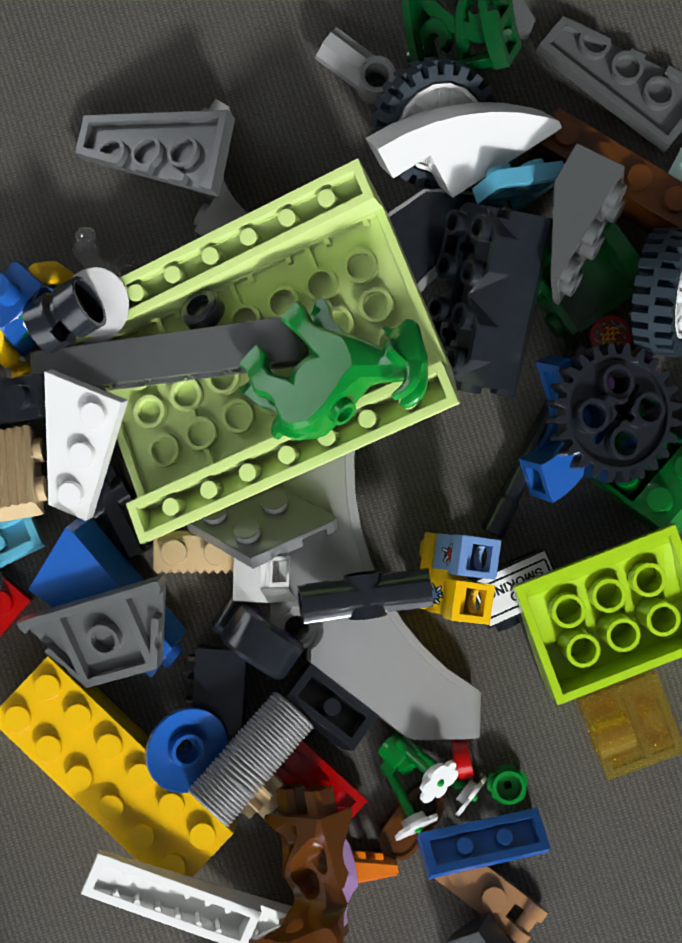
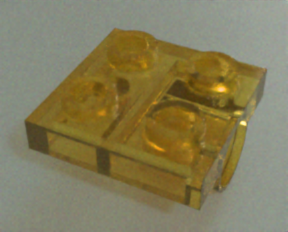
[576,671,682,781]

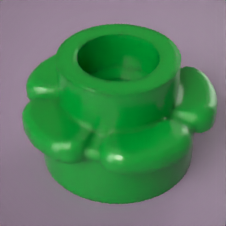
[487,764,528,806]

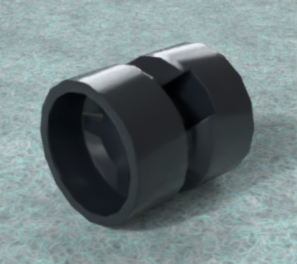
[22,276,107,354]

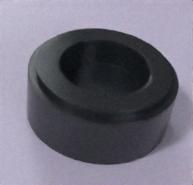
[180,289,225,330]

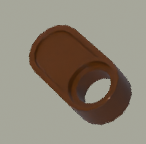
[379,782,445,860]

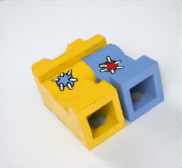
[419,532,501,625]

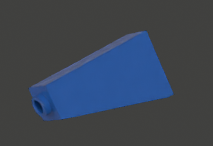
[28,518,187,678]

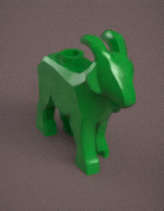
[238,296,428,441]

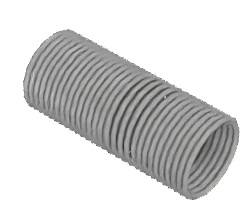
[188,692,314,827]

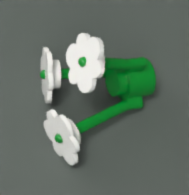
[378,732,488,841]

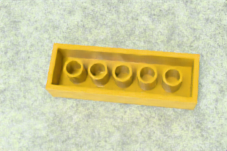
[0,656,238,877]

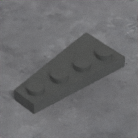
[75,110,235,197]

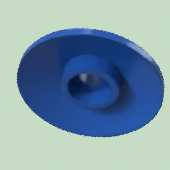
[145,708,228,793]

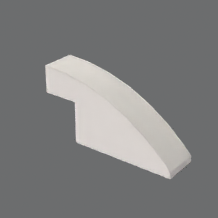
[365,102,562,198]

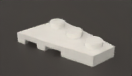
[44,370,128,521]

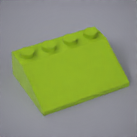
[513,524,682,705]

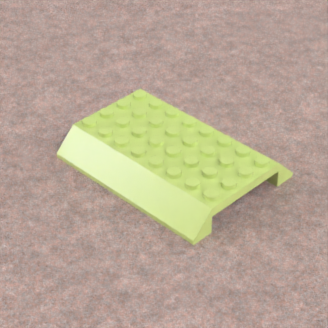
[69,158,460,544]

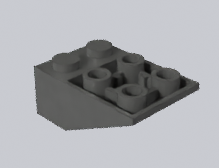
[551,143,627,306]

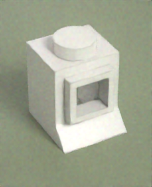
[233,553,297,603]

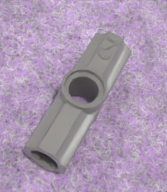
[315,27,396,104]

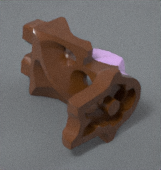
[249,783,358,943]

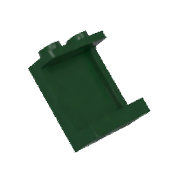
[536,222,640,343]

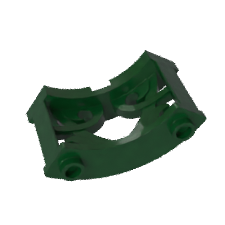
[401,0,522,71]

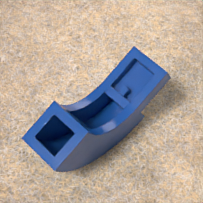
[518,355,598,503]

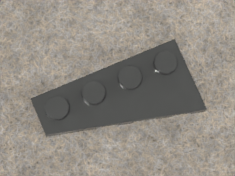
[535,16,682,153]

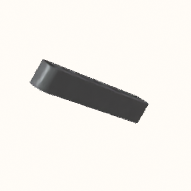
[30,317,309,391]

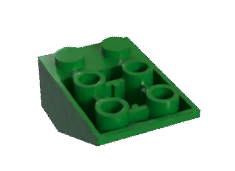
[589,405,682,534]

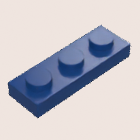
[416,807,551,880]

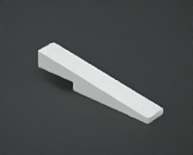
[81,850,292,943]

